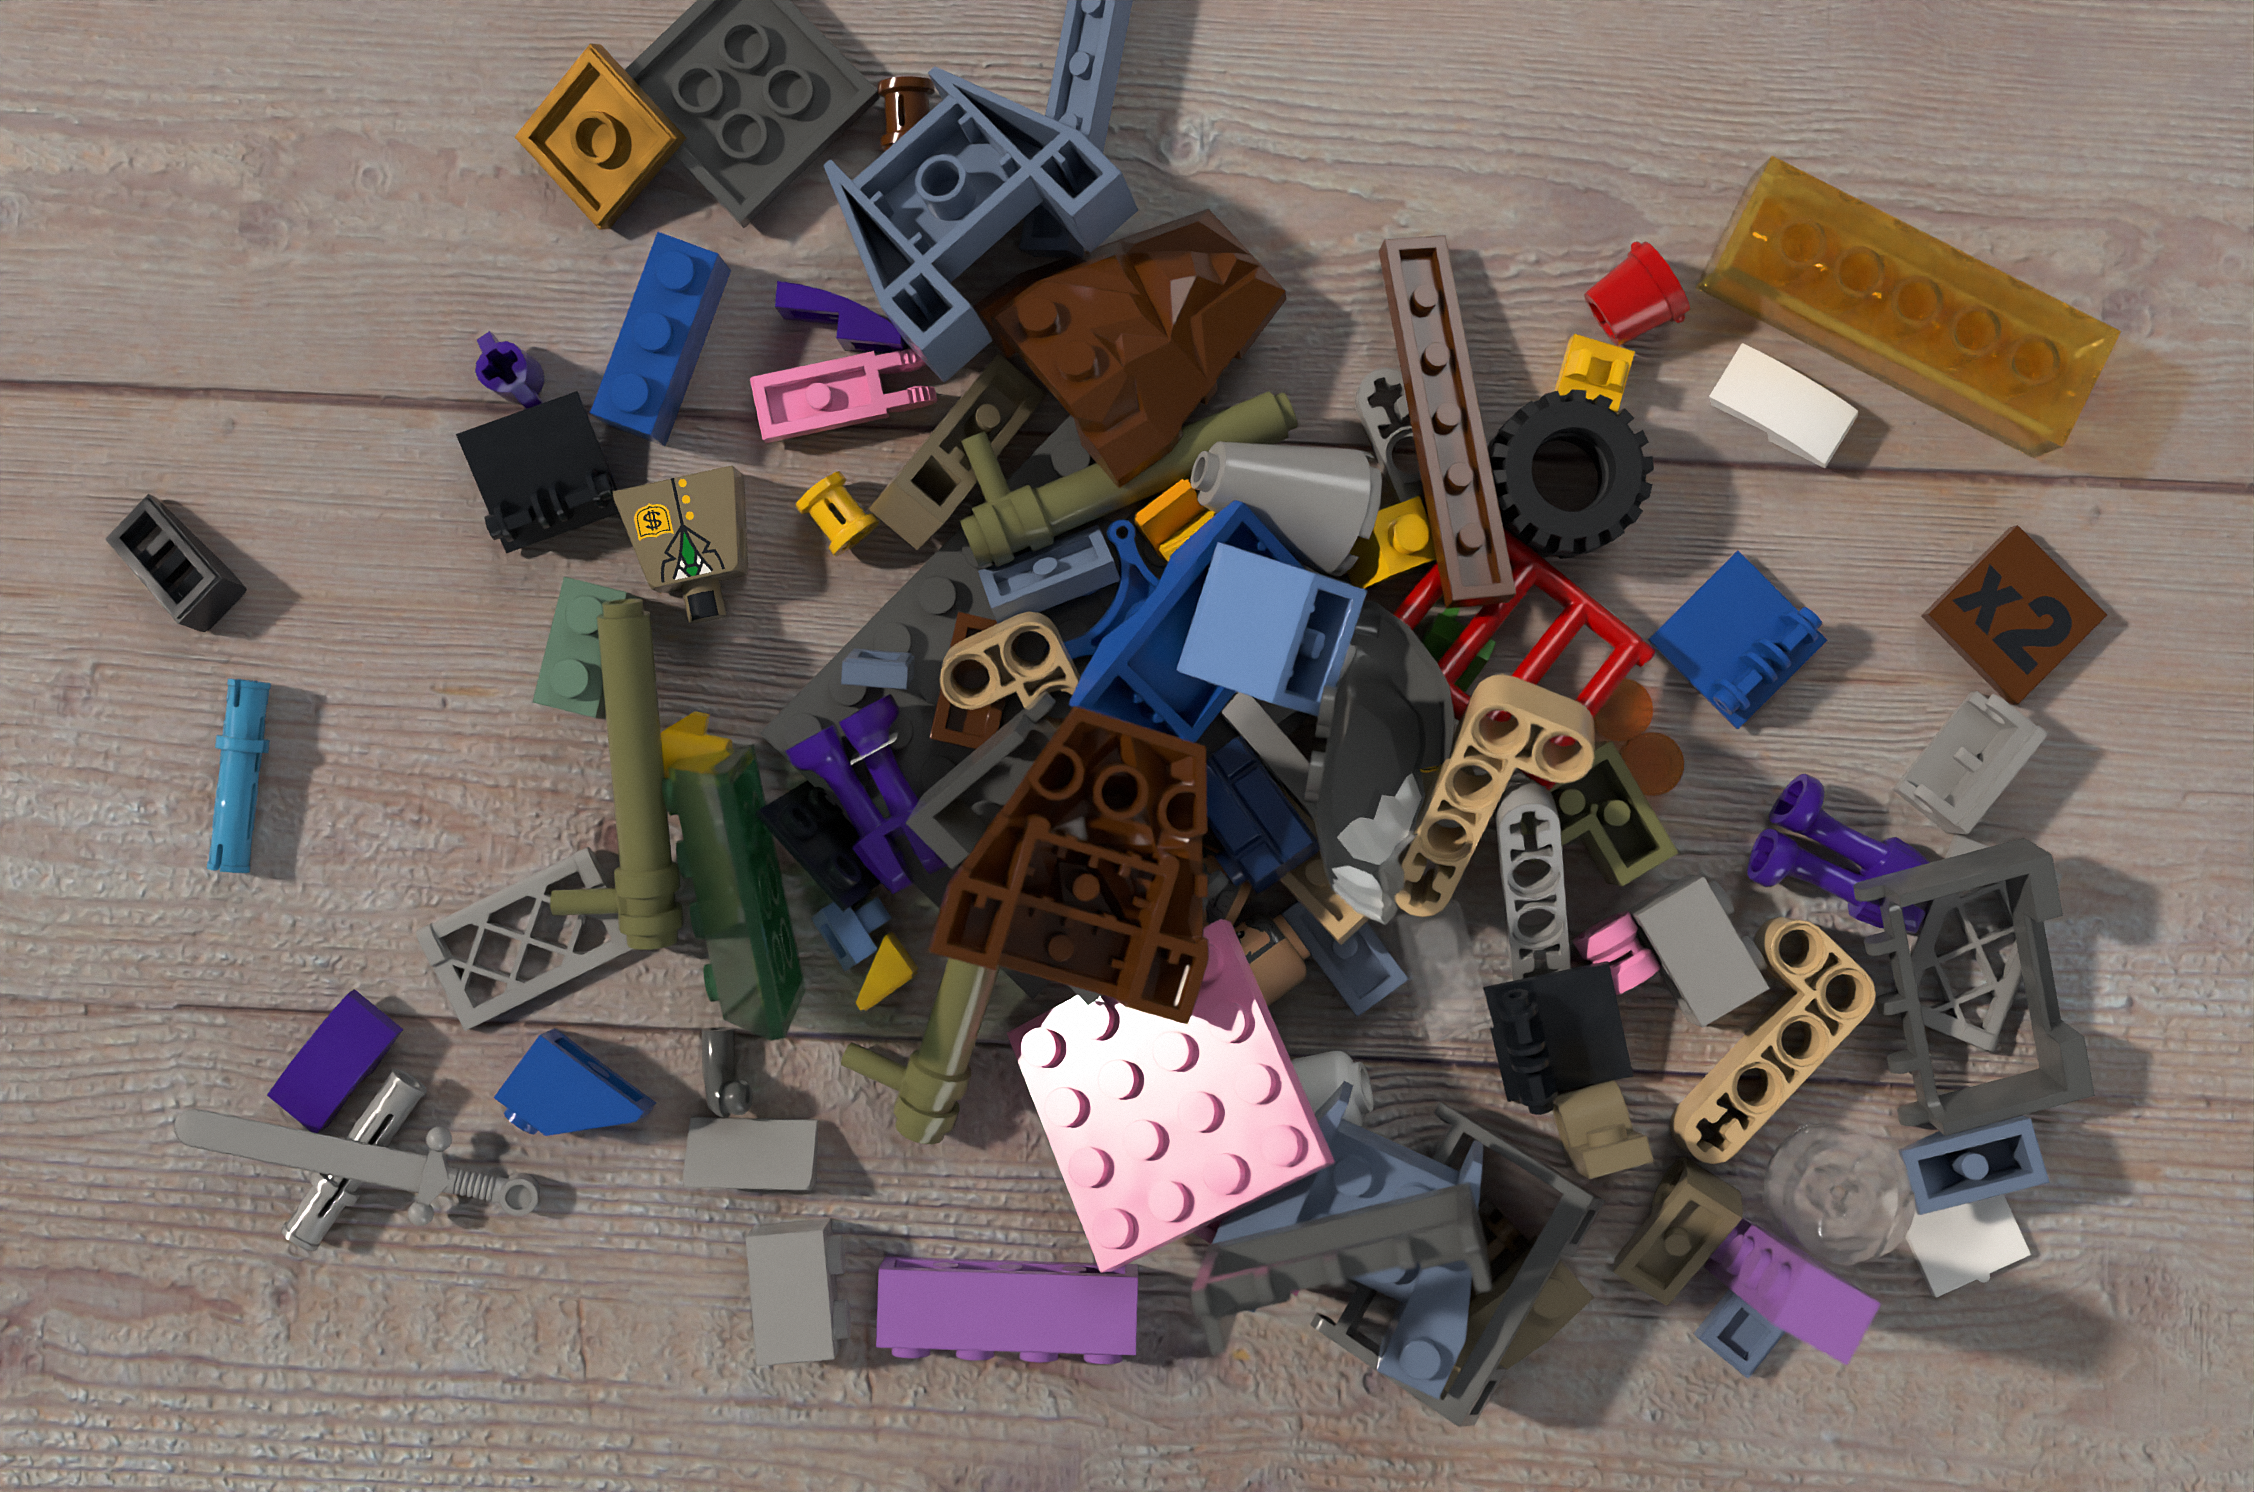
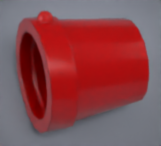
[1584,241,1690,346]

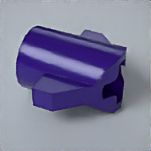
[475,331,544,409]

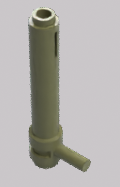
[960,391,1298,568]
[550,599,684,950]
[841,958,1001,1144]

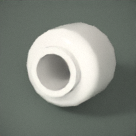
[1291,1051,1373,1127]

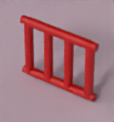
[1393,527,1656,790]

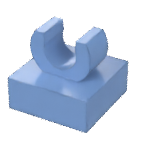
[811,897,891,971]

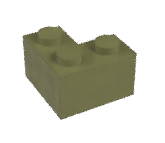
[1492,740,1678,886]

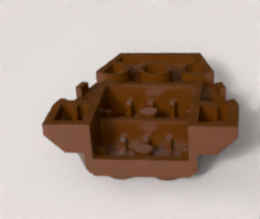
[972,208,1286,488]
[928,706,1209,1026]

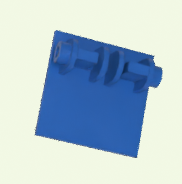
[1647,551,1827,729]

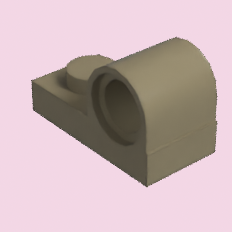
[1553,1080,1654,1179]
[1613,1157,1743,1306]

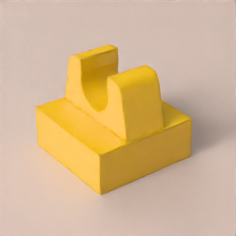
[1555,334,1635,413]

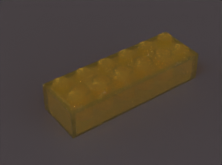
[1695,156,2121,458]

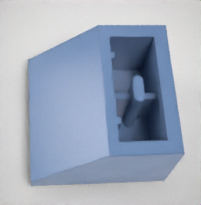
[1177,542,1367,716]

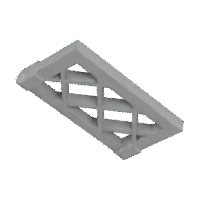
[1893,835,2063,1053]
[416,847,633,1031]

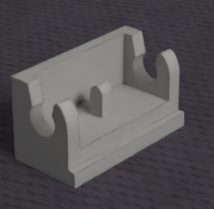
[1892,691,2049,834]

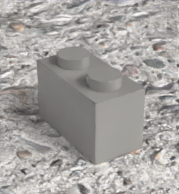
[1627,874,1770,1028]
[745,1218,851,1366]

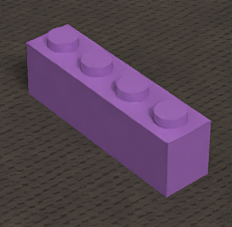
[1704,1217,1881,1365]
[876,1257,1138,1364]

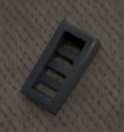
[105,494,247,632]

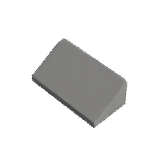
[683,1116,818,1190]

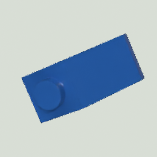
[493,1028,656,1136]

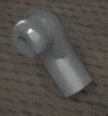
[702,1027,753,1118]

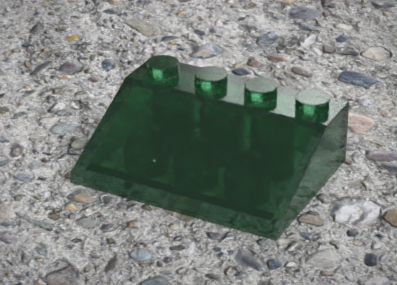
[662,744,806,1041]

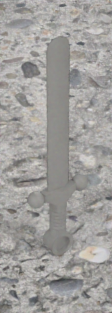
[174,1109,540,1226]

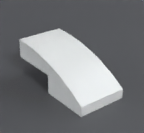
[1709,343,1858,468]

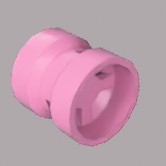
[1572,910,1661,995]

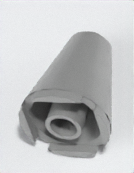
[1191,441,1382,577]

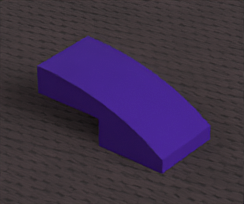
[775,281,908,354]
[267,989,403,1134]

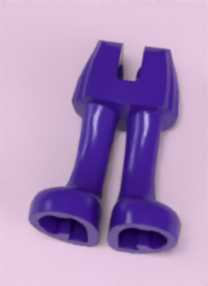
[785,694,947,894]
[1747,773,1930,934]

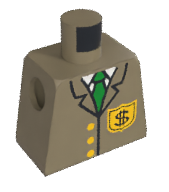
[612,465,748,623]

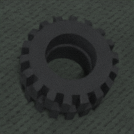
[1487,389,1654,559]

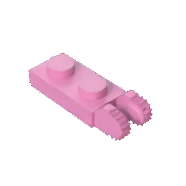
[750,348,937,443]

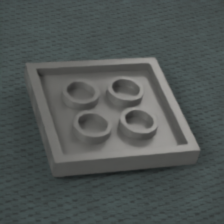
[625,0,880,228]

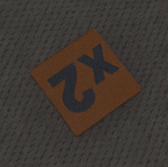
[1921,525,2107,705]

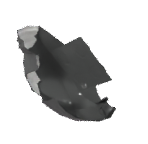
[1304,601,1454,925]

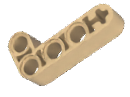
[940,612,1081,730]
[1395,674,1595,917]
[1669,917,1876,1164]

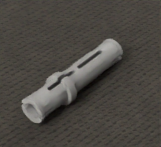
[281,1068,427,1251]

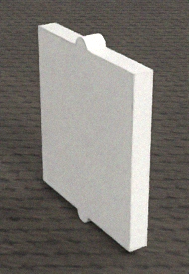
[1886,1184,2031,1298]

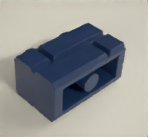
[1206,736,1320,894]

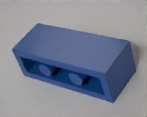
[590,232,731,447]

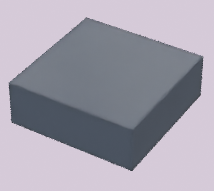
[841,648,915,689]
[1693,1289,1786,1379]

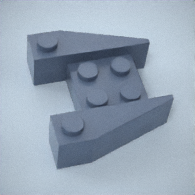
[823,67,1138,383]
[1211,1081,1483,1399]

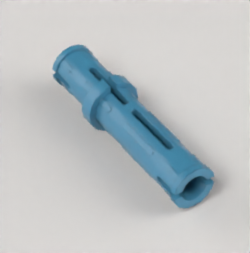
[207,678,271,873]

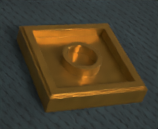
[515,43,687,230]

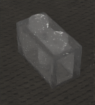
[1390,898,1493,1043]

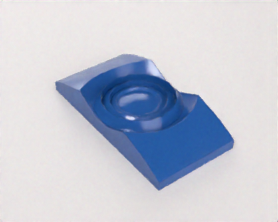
[1069,500,1305,743]

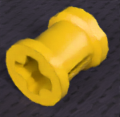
[795,471,879,556]

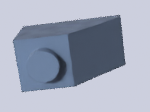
[1898,1116,2050,1215]

